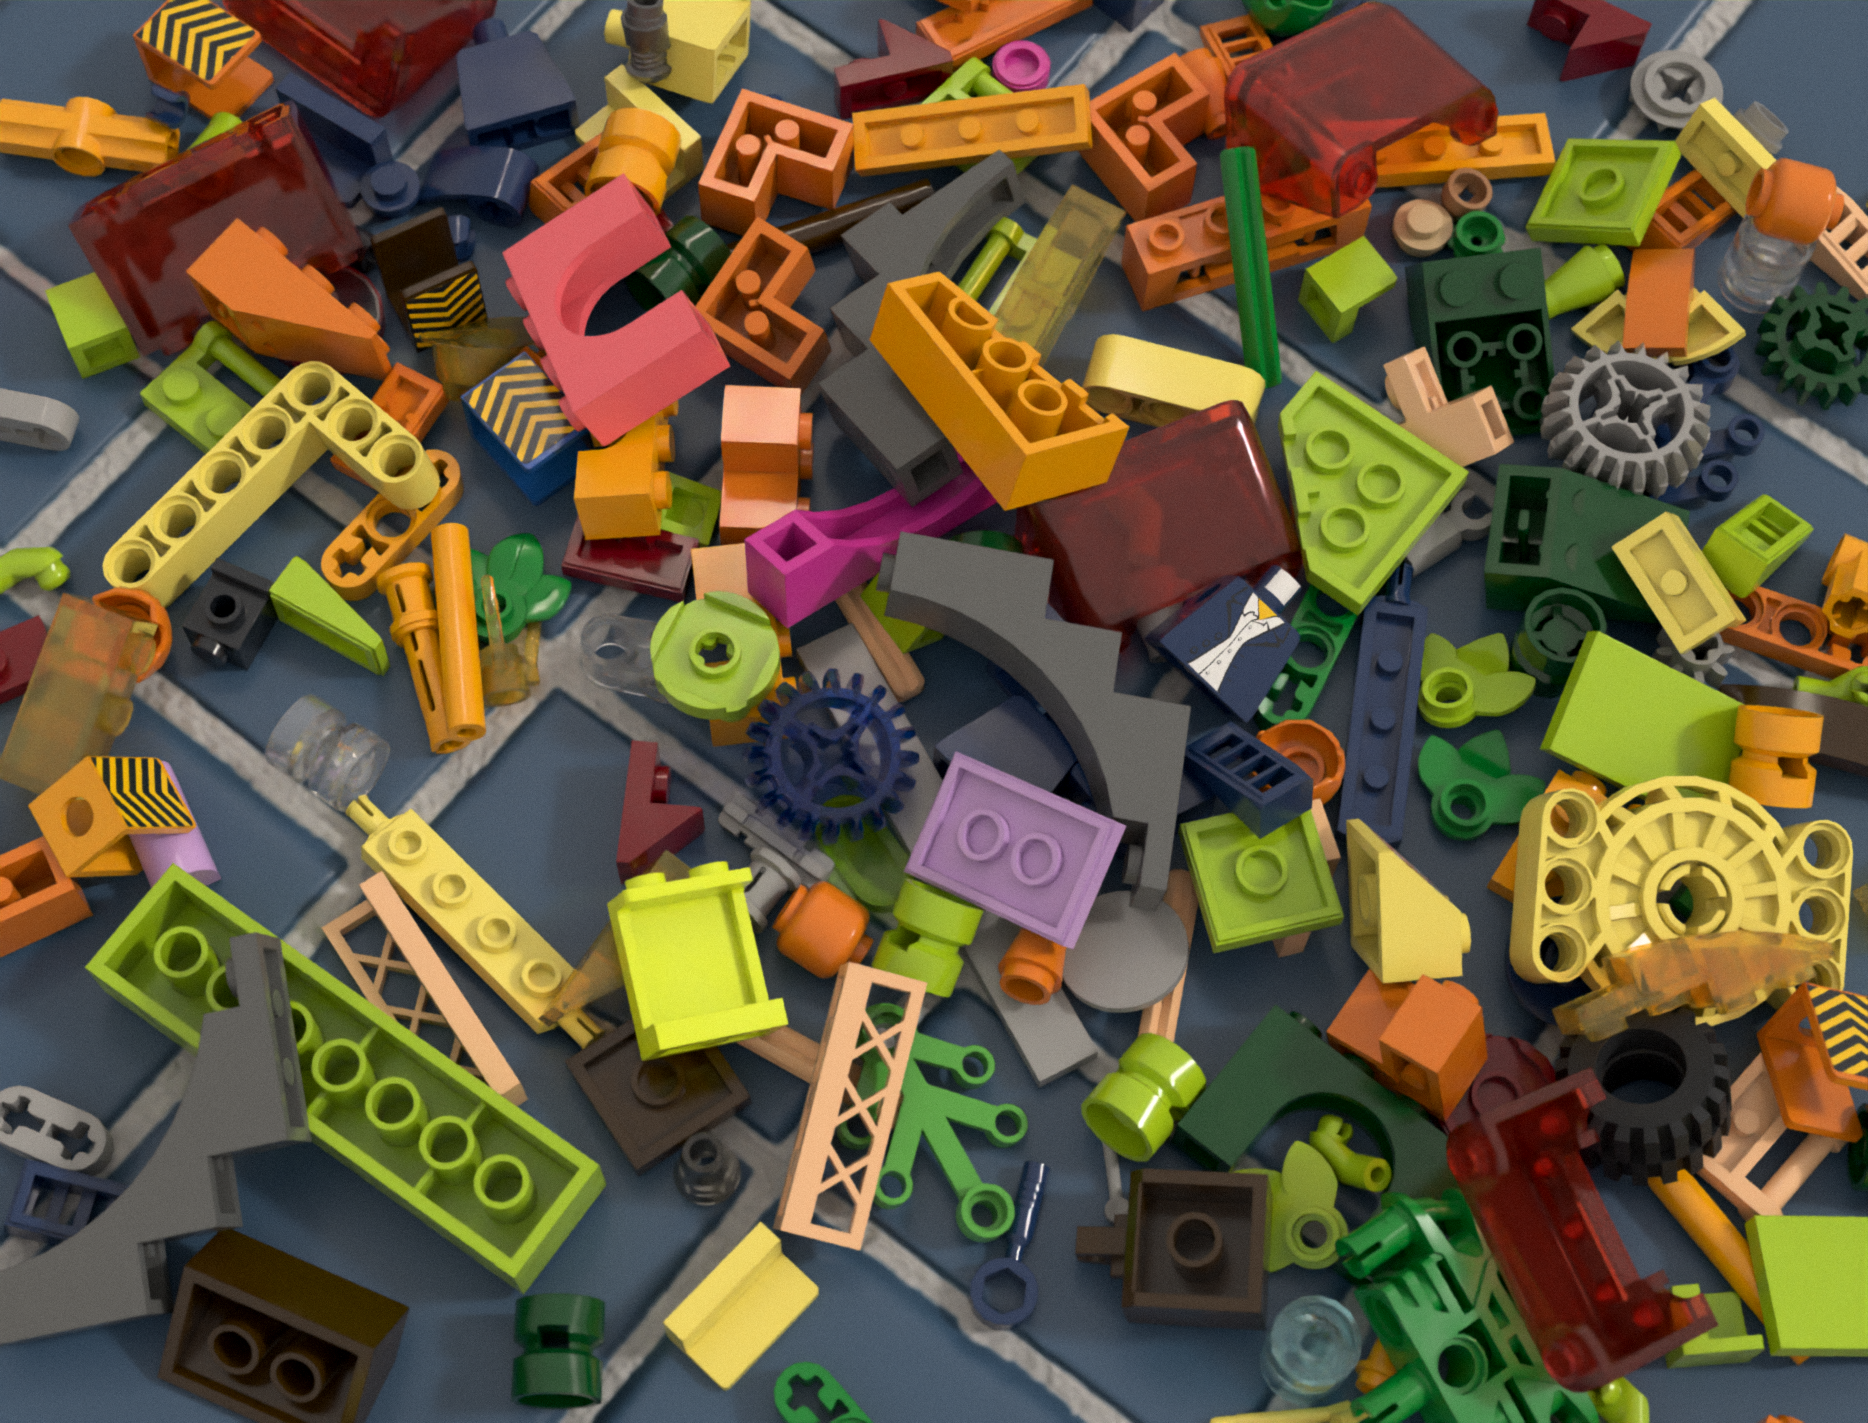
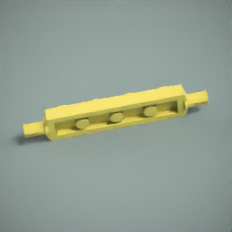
[345,795,605,1050]

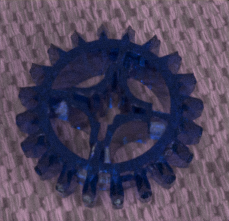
[742,668,919,846]

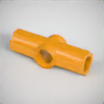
[0,97,180,177]

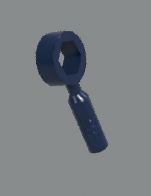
[969,1161,1051,1331]

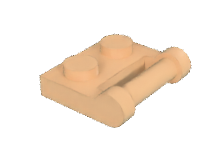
[1696,1052,1848,1222]

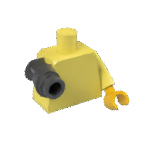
[604,0,751,104]

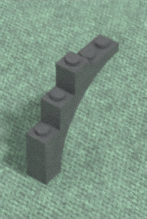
[817,149,1025,507]

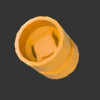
[584,108,681,217]
[1728,705,1824,808]

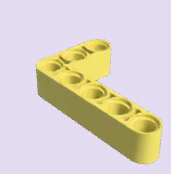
[102,361,440,609]

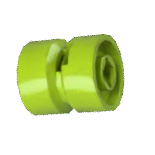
[871,879,985,997]
[1081,1033,1206,1162]

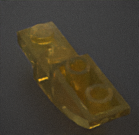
[1552,931,1836,1042]

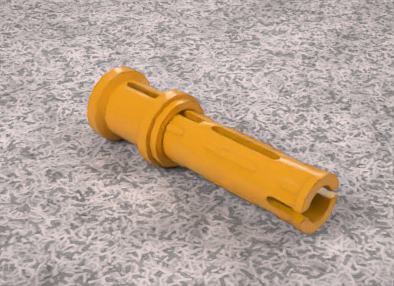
[376,562,471,754]

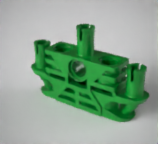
[1335,1187,1599,1423]

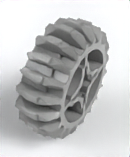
[1540,340,1710,500]

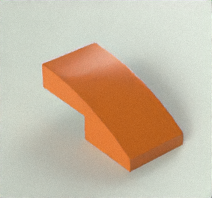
[1622,248,1696,357]

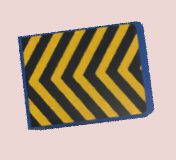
[461,351,590,506]

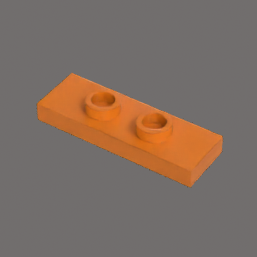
[916,0,1093,72]

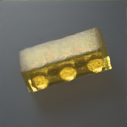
[0,593,158,800]

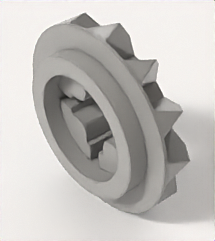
[1629,50,1723,133]

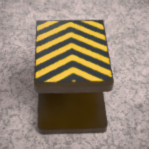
[370,207,489,353]

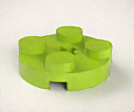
[650,591,781,722]

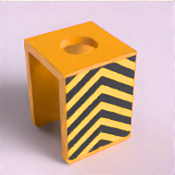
[28,756,196,878]

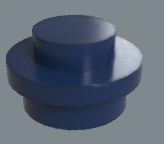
[360,161,421,219]

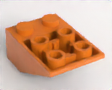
[185,218,392,381]

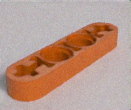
[1719,586,1868,680]

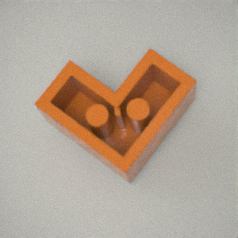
[1078,53,1210,222]
[698,89,854,236]
[695,216,832,395]
[719,385,814,545]
[0,836,93,958]
[1326,968,1488,1122]

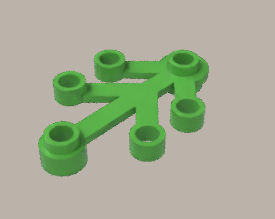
[836,1003,1028,1243]

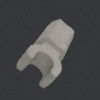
[1399,488,1492,579]

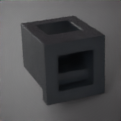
[182,558,278,671]

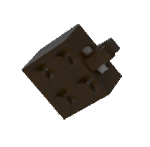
[1075,1168,1273,1331]

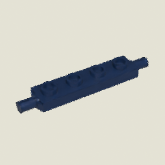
[1334,563,1428,849]

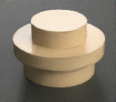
[1392,199,1453,257]

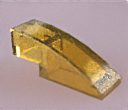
[995,184,1126,368]

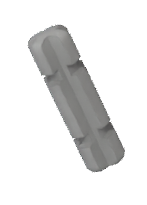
[718,794,835,889]

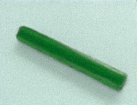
[1220,146,1282,388]

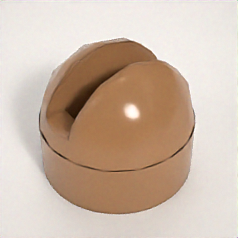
[1440,168,1493,220]

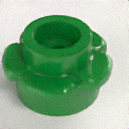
[1447,211,1505,258]

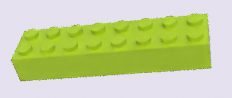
[85,863,607,1295]

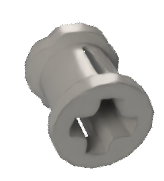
[744,846,802,933]

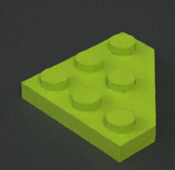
[1278,371,1469,615]

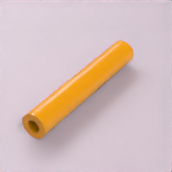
[431,523,486,742]
[1648,1169,1810,1366]

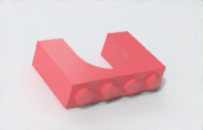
[502,173,730,447]

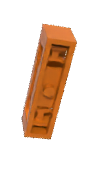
[1121,158,1372,312]

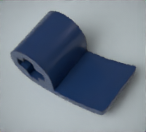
[418,146,540,227]

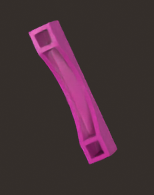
[744,446,997,628]

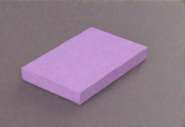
[904,751,1126,949]

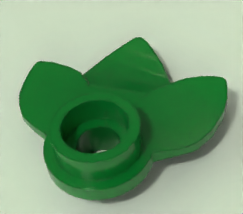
[470,533,572,645]
[1417,729,1546,841]

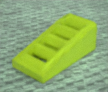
[1702,494,1814,598]
[269,556,391,676]

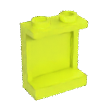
[607,861,788,1061]

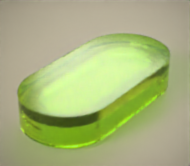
[814,795,915,913]

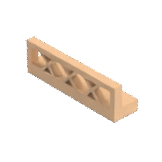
[322,871,528,1106]
[773,962,927,1250]

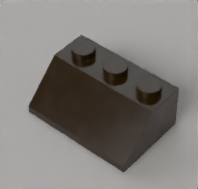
[157,1229,410,1423]

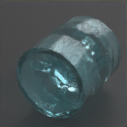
[1259,1295,1362,1405]

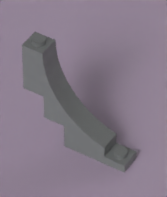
[876,531,1191,912]
[0,932,312,1346]

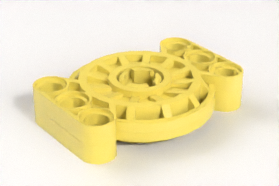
[1509,776,1853,1026]

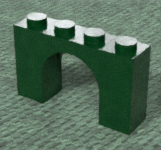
[1171,1004,1493,1289]

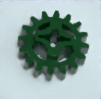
[1754,282,1868,410]

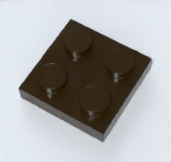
[565,1018,752,1177]

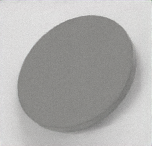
[1063,891,1189,1013]

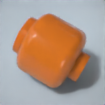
[1745,158,1844,245]
[772,881,874,979]

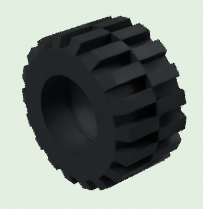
[1554,998,1732,1186]

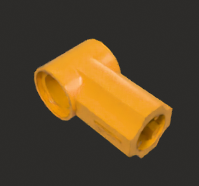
[1821,533,1868,639]

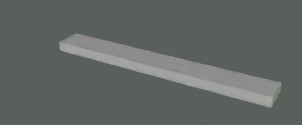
[796,623,1098,1088]

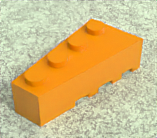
[869,271,1130,511]

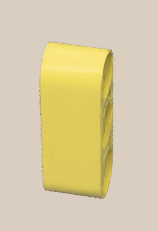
[1082,334,1265,445]

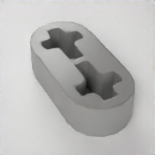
[0,388,79,451]
[0,1085,114,1176]

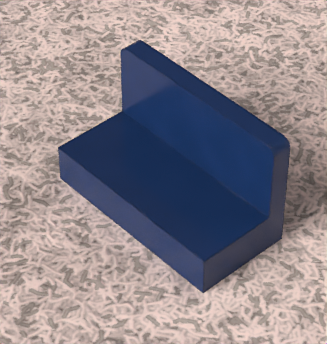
[257,73,394,209]

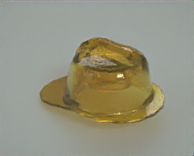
[419,317,535,402]

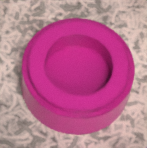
[992,40,1050,93]

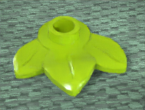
[1417,633,1536,728]
[1232,1141,1348,1273]

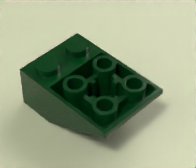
[1404,248,1555,436]
[1484,464,1690,623]

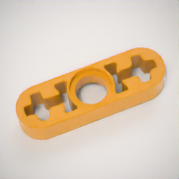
[321,449,464,601]

